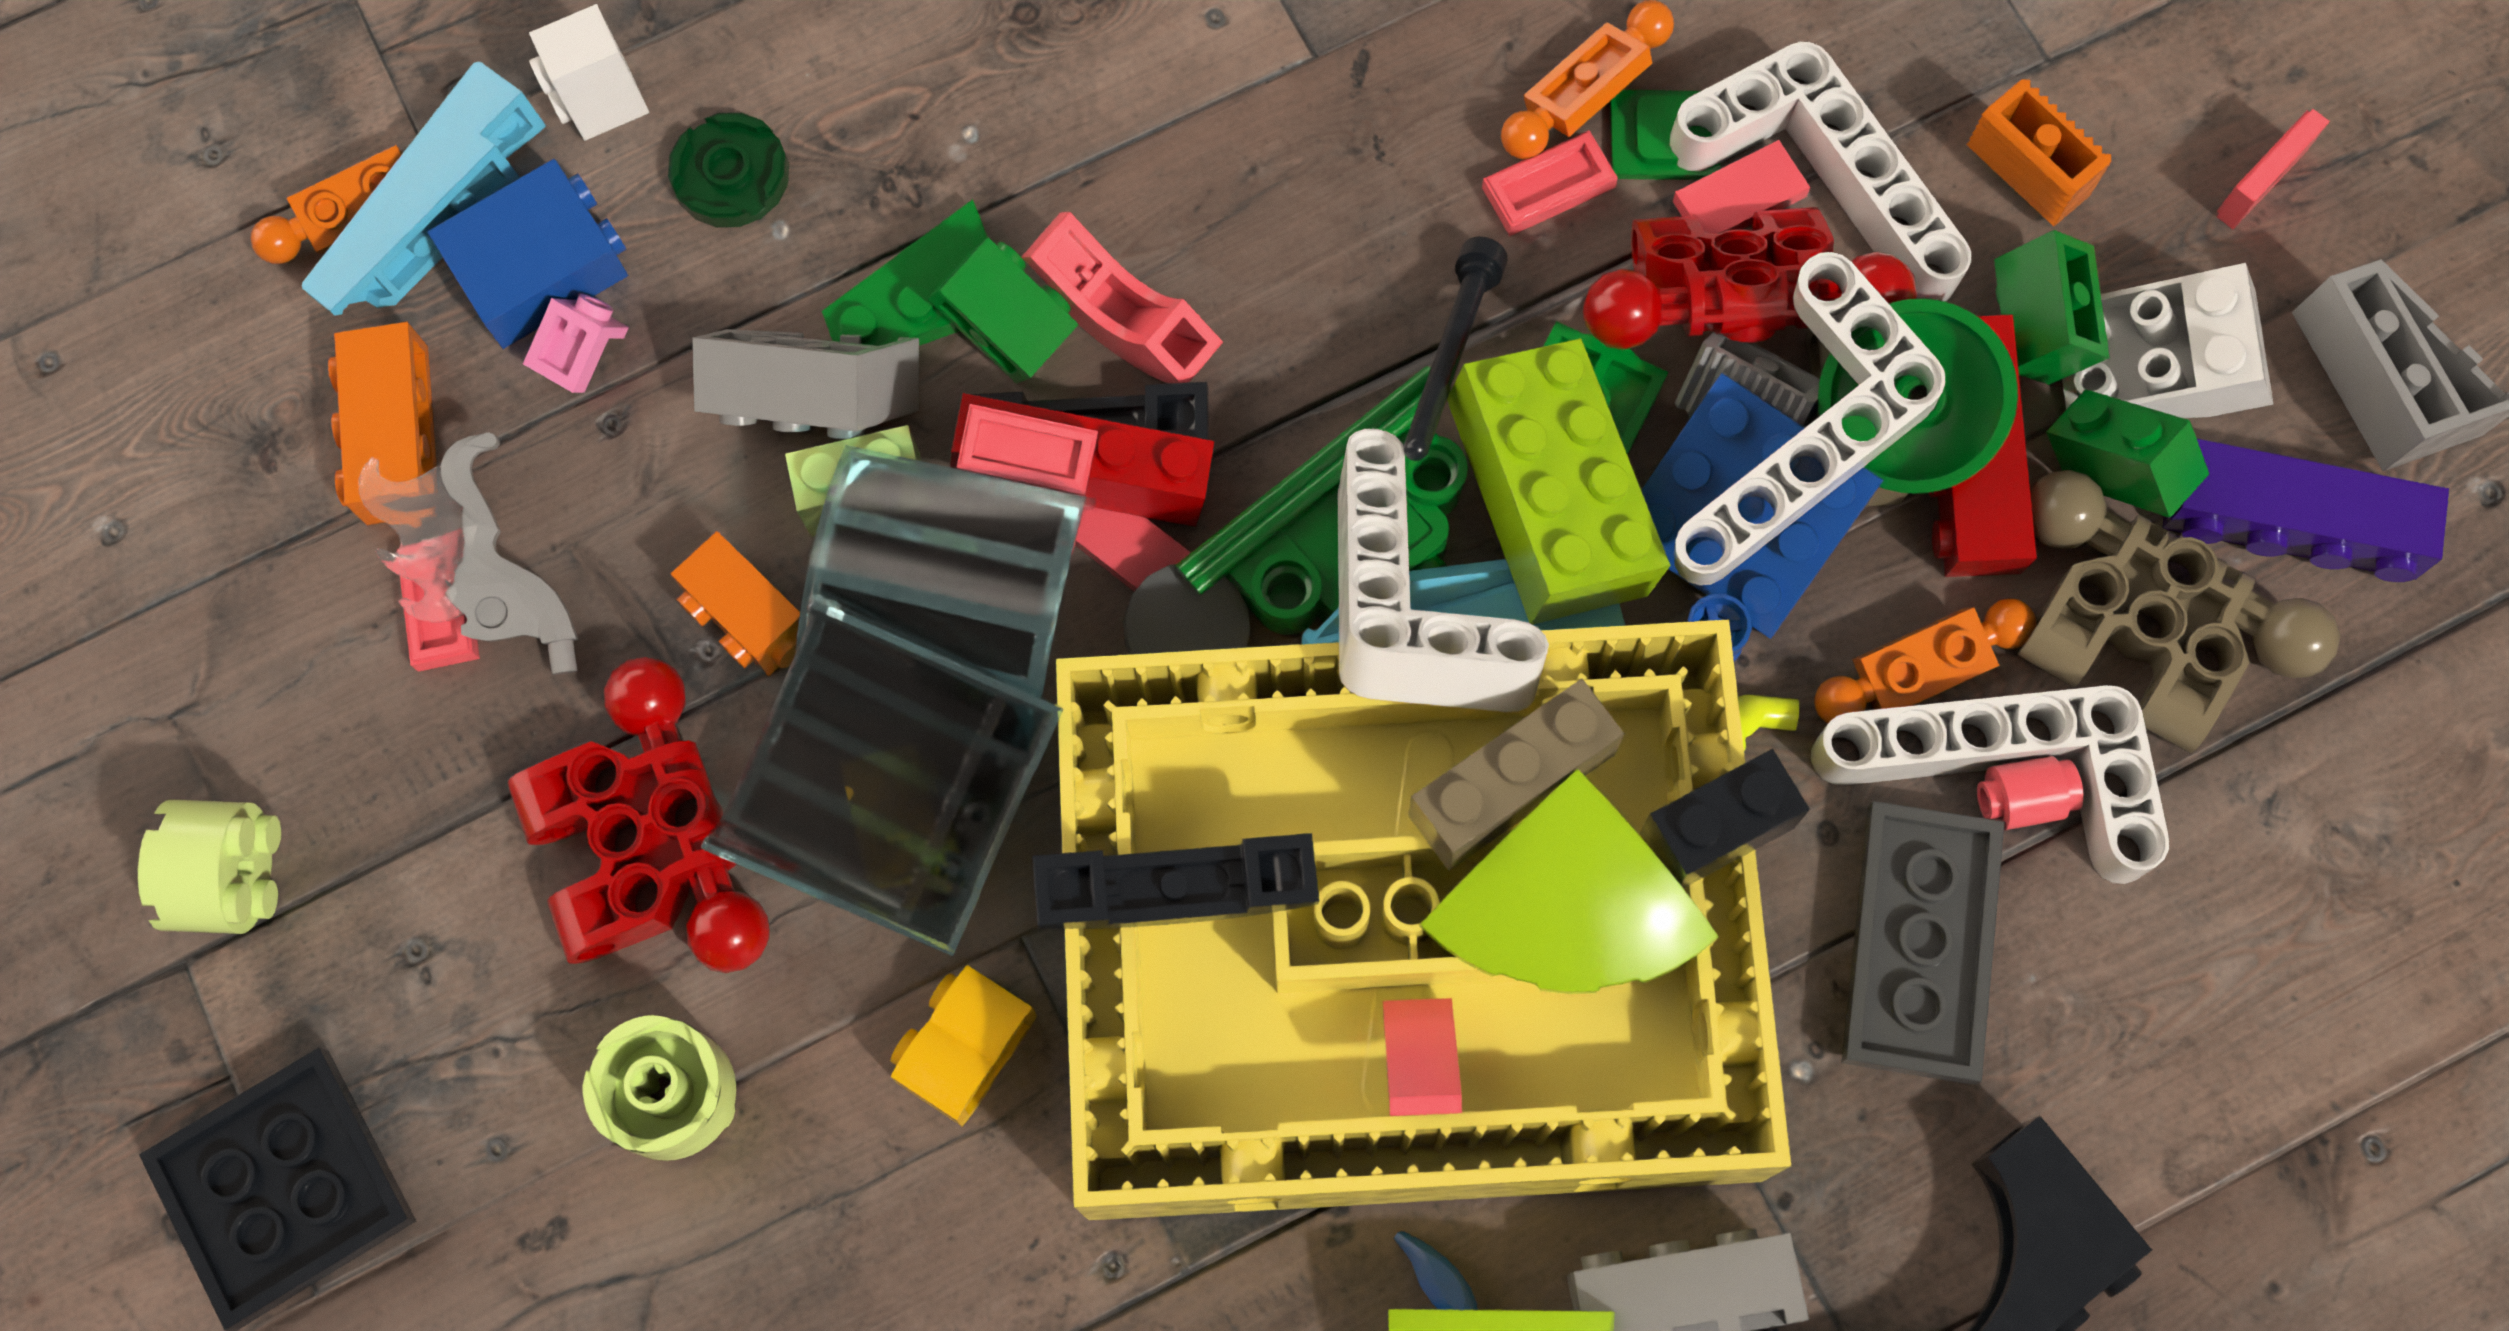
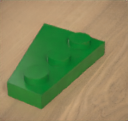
[821,199,988,346]

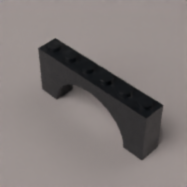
[1764,1115,2152,1331]

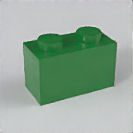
[1994,230,2110,385]
[927,237,1079,384]
[2046,389,2209,518]

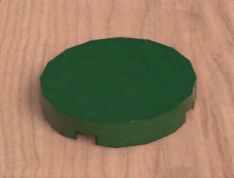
[668,113,789,227]

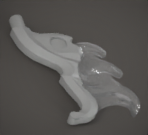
[358,432,579,675]

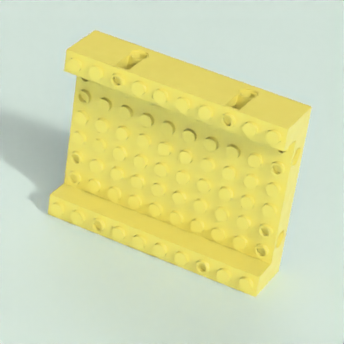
[1056,620,1791,1221]

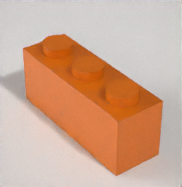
[328,322,440,525]

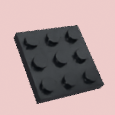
[139,1047,416,1331]

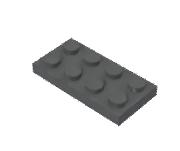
[1841,801,2005,1085]

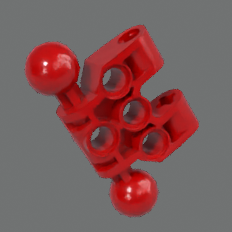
[1583,207,1917,350]
[507,657,770,973]

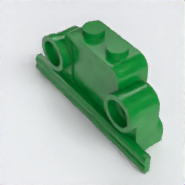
[1175,366,1468,635]

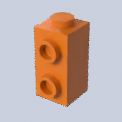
[670,531,815,677]

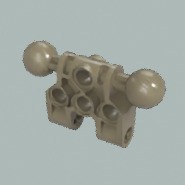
[2017,470,2341,754]

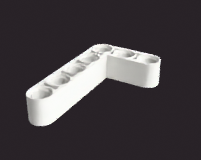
[1670,42,1971,302]
[1674,252,1945,585]
[1338,429,1549,712]
[1811,685,2169,884]

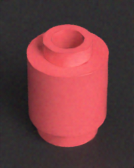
[1977,756,2083,831]

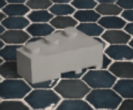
[2292,259,2509,471]
[692,329,919,439]
[1567,1229,1809,1331]

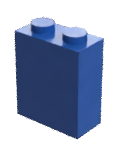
[427,158,629,349]

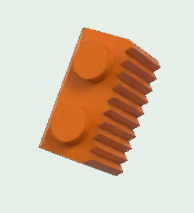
[1966,79,2111,226]

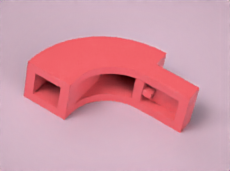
[1021,212,1223,384]

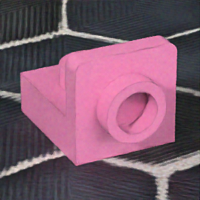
[523,294,629,393]

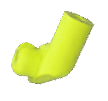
[1738,694,1799,751]

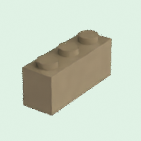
[1408,679,1625,871]

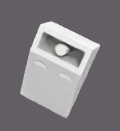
[2062,263,2273,418]

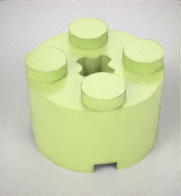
[138,800,281,934]
[583,1015,736,1160]

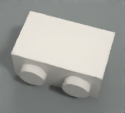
[529,4,650,141]

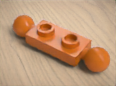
[1501,0,1674,159]
[251,145,403,264]
[1814,598,2037,724]

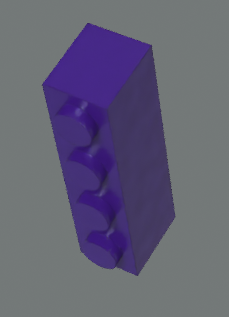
[2162,439,2449,582]

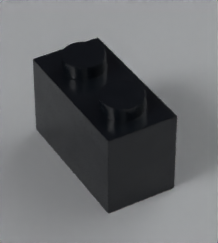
[1640,749,1810,888]

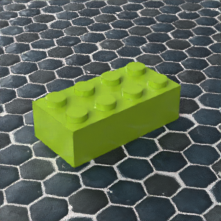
[1447,339,1671,625]

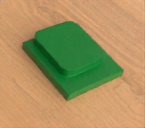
[1610,90,1720,180]

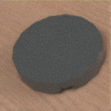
[1122,564,1251,655]

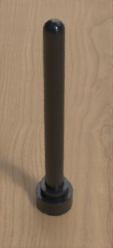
[1403,236,1508,461]

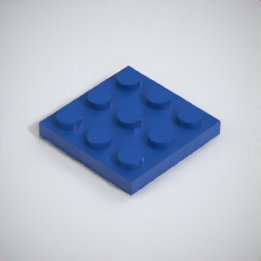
[1641,373,1884,639]

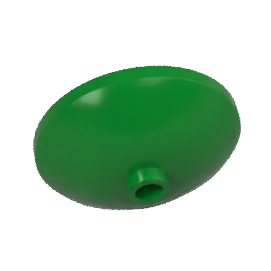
[1818,299,2018,494]

